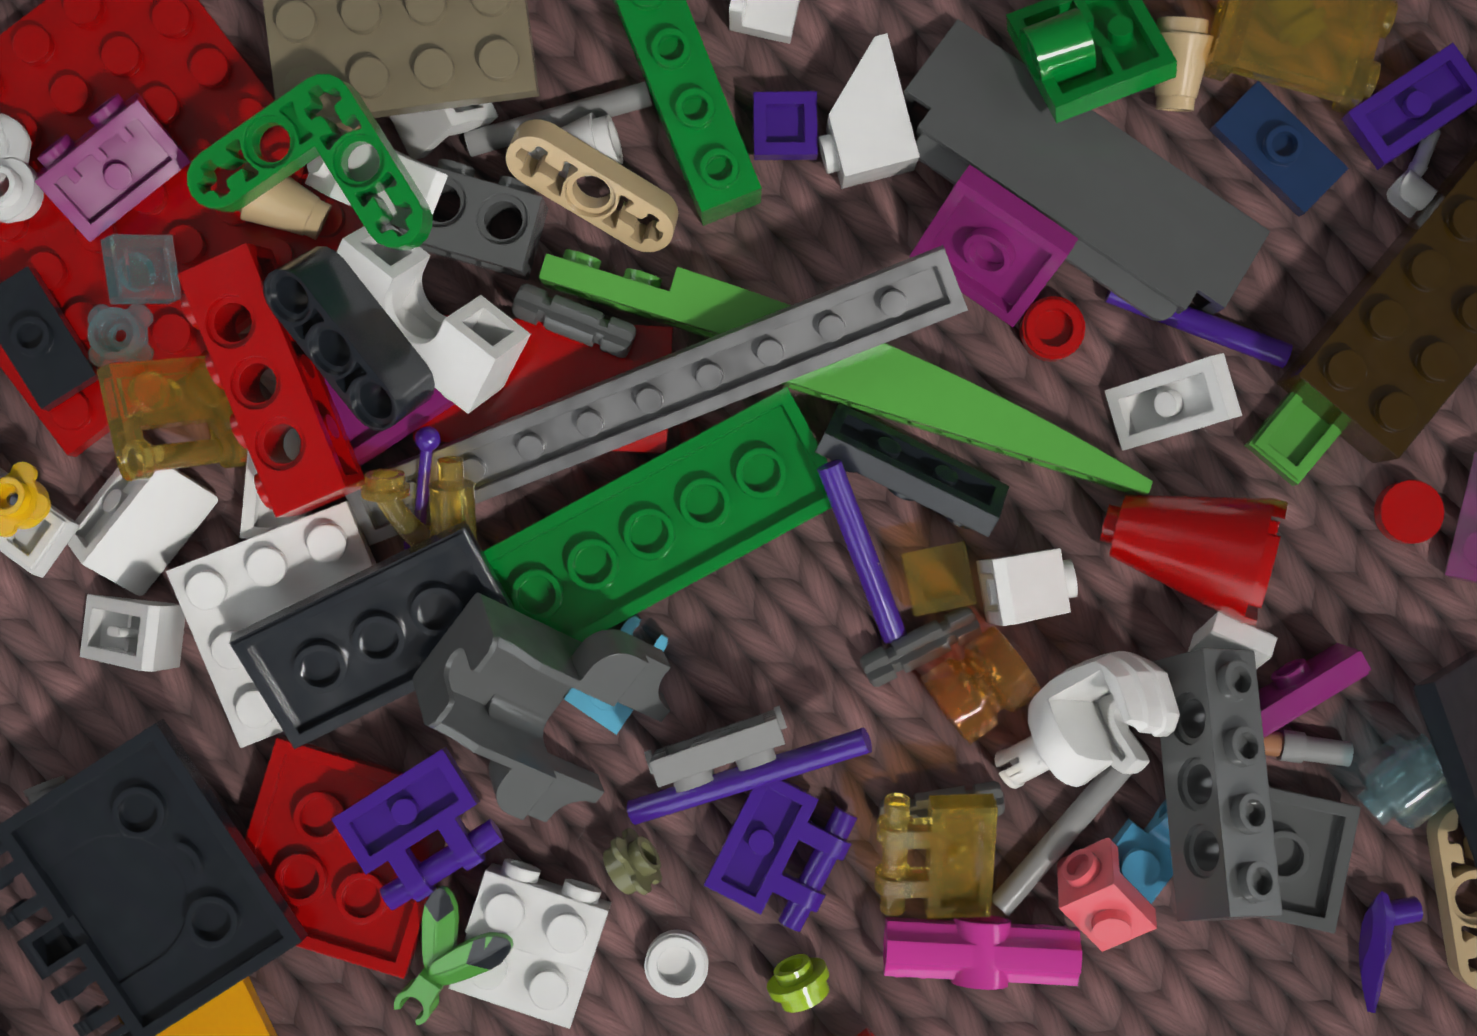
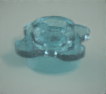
[88,303,154,368]

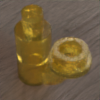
[361,456,477,547]

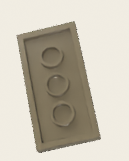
[263,0,540,130]

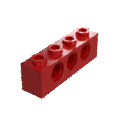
[177,243,368,518]

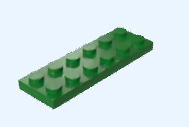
[483,387,832,642]

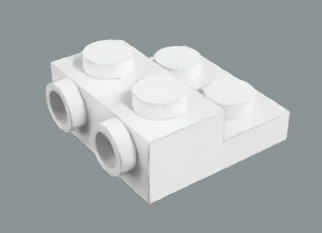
[448,859,612,1029]

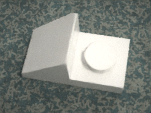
[1104,353,1242,451]

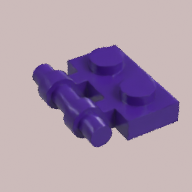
[331,747,504,910]
[704,780,858,932]

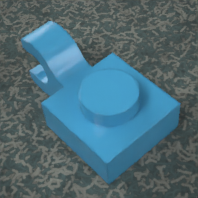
[1112,799,1173,904]

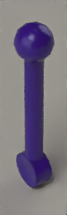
[404,426,441,549]

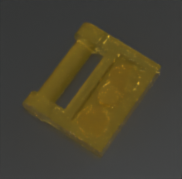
[97,356,248,481]

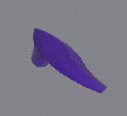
[1359,891,1423,1013]

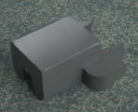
[413,592,671,822]

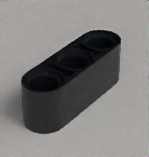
[263,246,435,431]

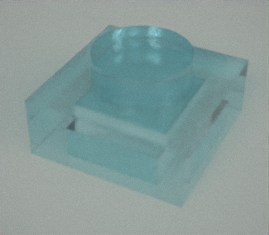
[101,234,181,304]

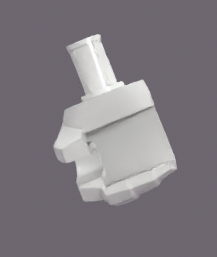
[995,651,1180,789]

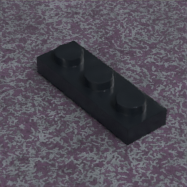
[815,403,1009,537]

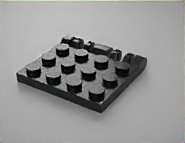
[0,719,308,1036]

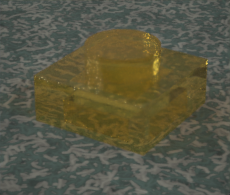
[900,541,977,616]

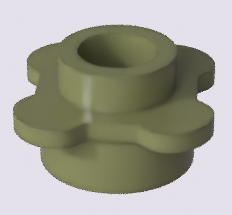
[603,828,662,895]

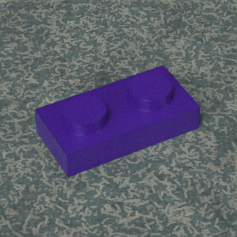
[1341,43,1477,170]

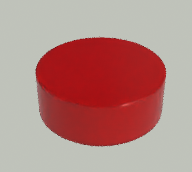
[1019,296,1086,362]
[1374,480,1444,544]

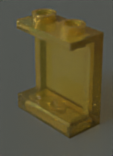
[1203,0,1398,113]

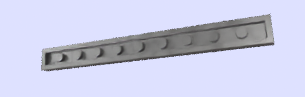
[346,245,968,546]

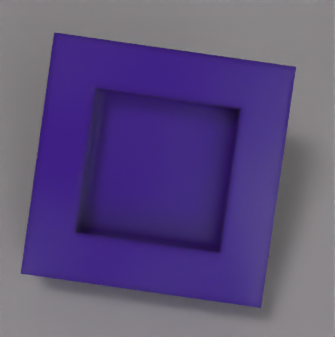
[753,91,818,160]

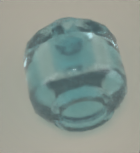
[1356,733,1452,829]

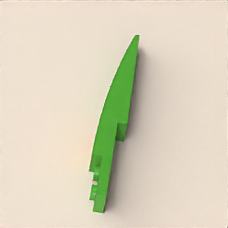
[539,249,1153,495]

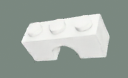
[337,223,531,414]

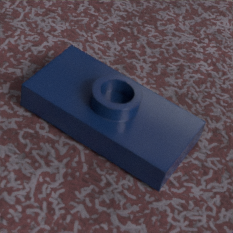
[1209,80,1349,217]

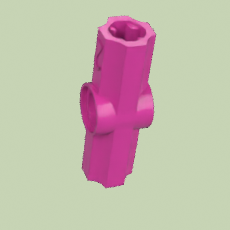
[883,914,1082,990]

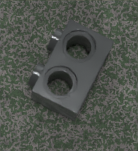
[399,159,549,280]

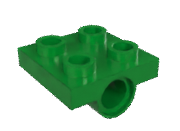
[1006,0,1177,123]

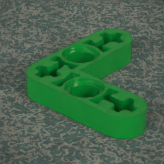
[187,74,433,250]

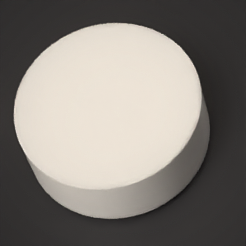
[644,930,709,998]

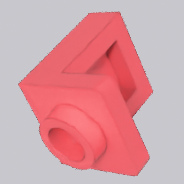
[1057,838,1157,952]

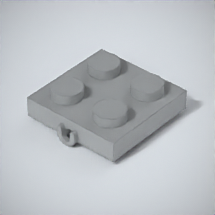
[644,705,787,793]

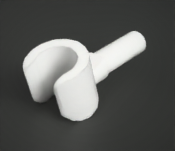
[1386,130,1441,218]

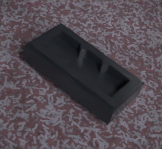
[0,266,103,411]

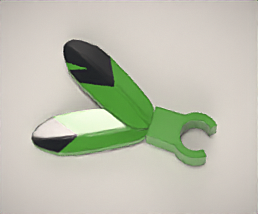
[394,885,514,1026]

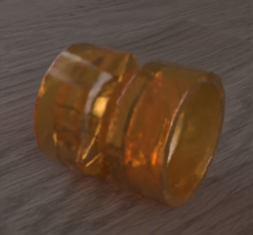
[920,625,1041,745]

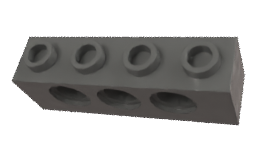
[1153,648,1283,922]

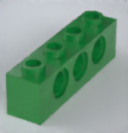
[612,0,762,226]

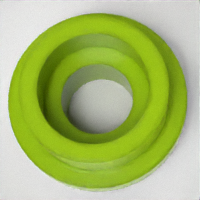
[767,954,830,1013]

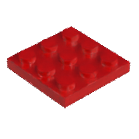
[245,736,448,979]

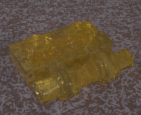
[874,793,998,919]

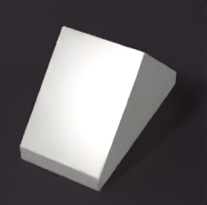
[80,594,185,672]

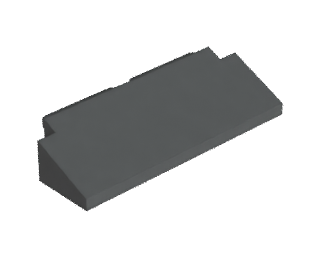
[903,19,1270,321]

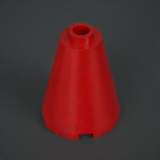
[1100,495,1288,626]

